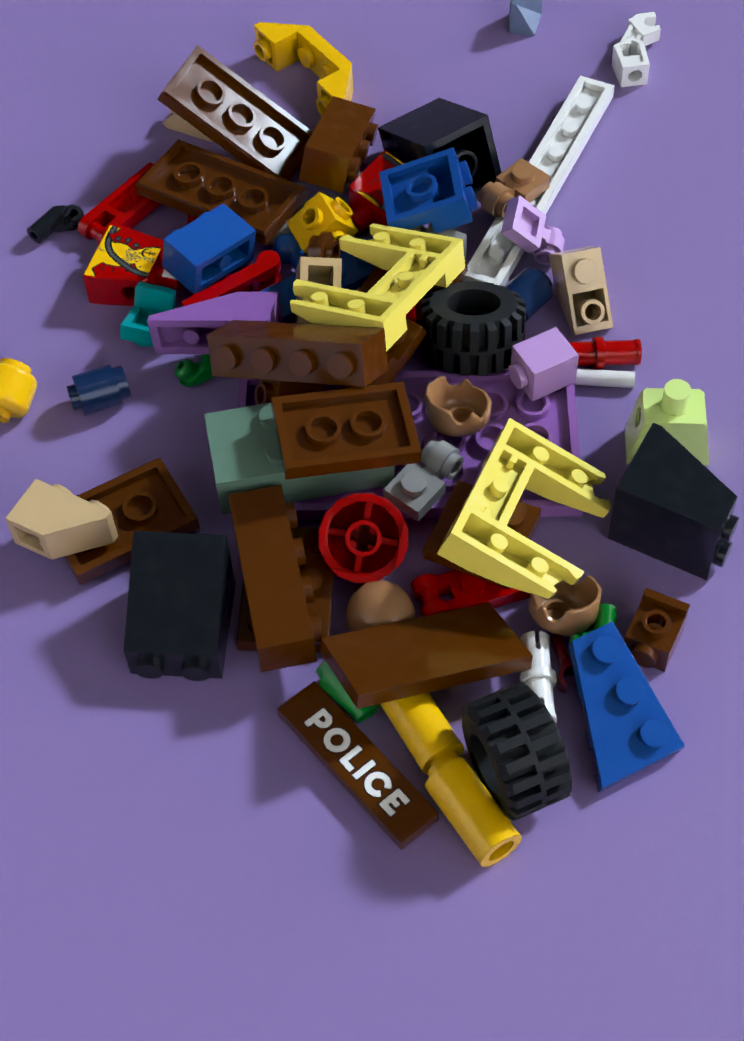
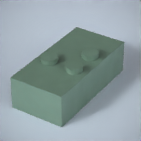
[204,384,395,514]

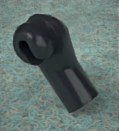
[27,204,84,243]

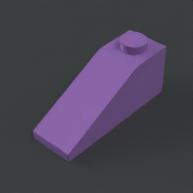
[147,292,284,354]

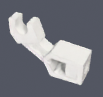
[611,12,661,87]

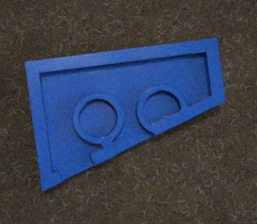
[568,621,685,793]

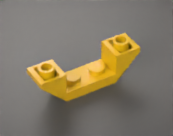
[254,22,353,116]

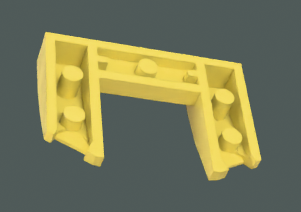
[290,223,465,352]
[437,418,611,599]

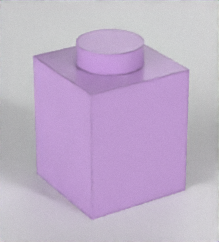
[508,327,579,402]

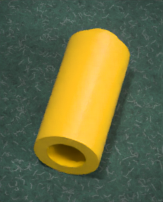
[380,693,464,775]
[425,757,522,867]

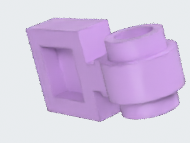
[501,195,565,265]

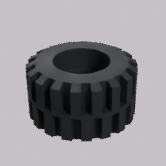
[421,281,526,376]
[462,682,572,821]

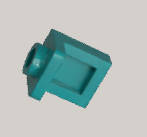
[120,282,176,347]

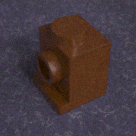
[624,588,690,672]

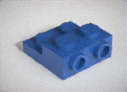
[379,147,478,234]

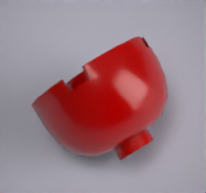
[318,492,408,583]

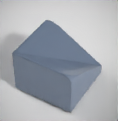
[509,0,543,36]

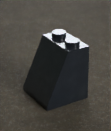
[378,98,502,199]
[608,423,740,580]
[124,531,236,681]

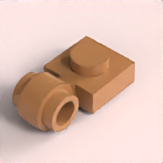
[478,158,550,218]

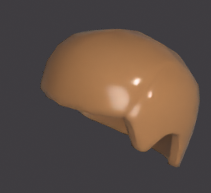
[424,376,492,437]
[528,575,602,636]
[346,580,416,632]

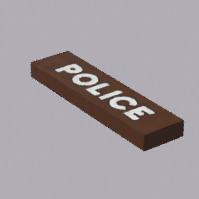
[278,681,439,850]

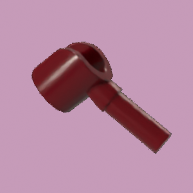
[550,634,574,693]

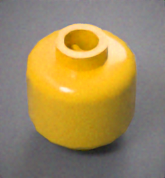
[0,358,37,423]

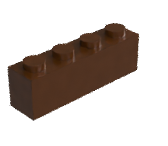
[207,320,388,387]
[228,485,323,672]

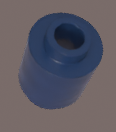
[505,268,553,322]
[66,364,131,416]

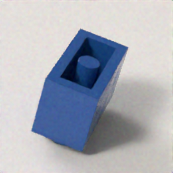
[162,203,256,294]

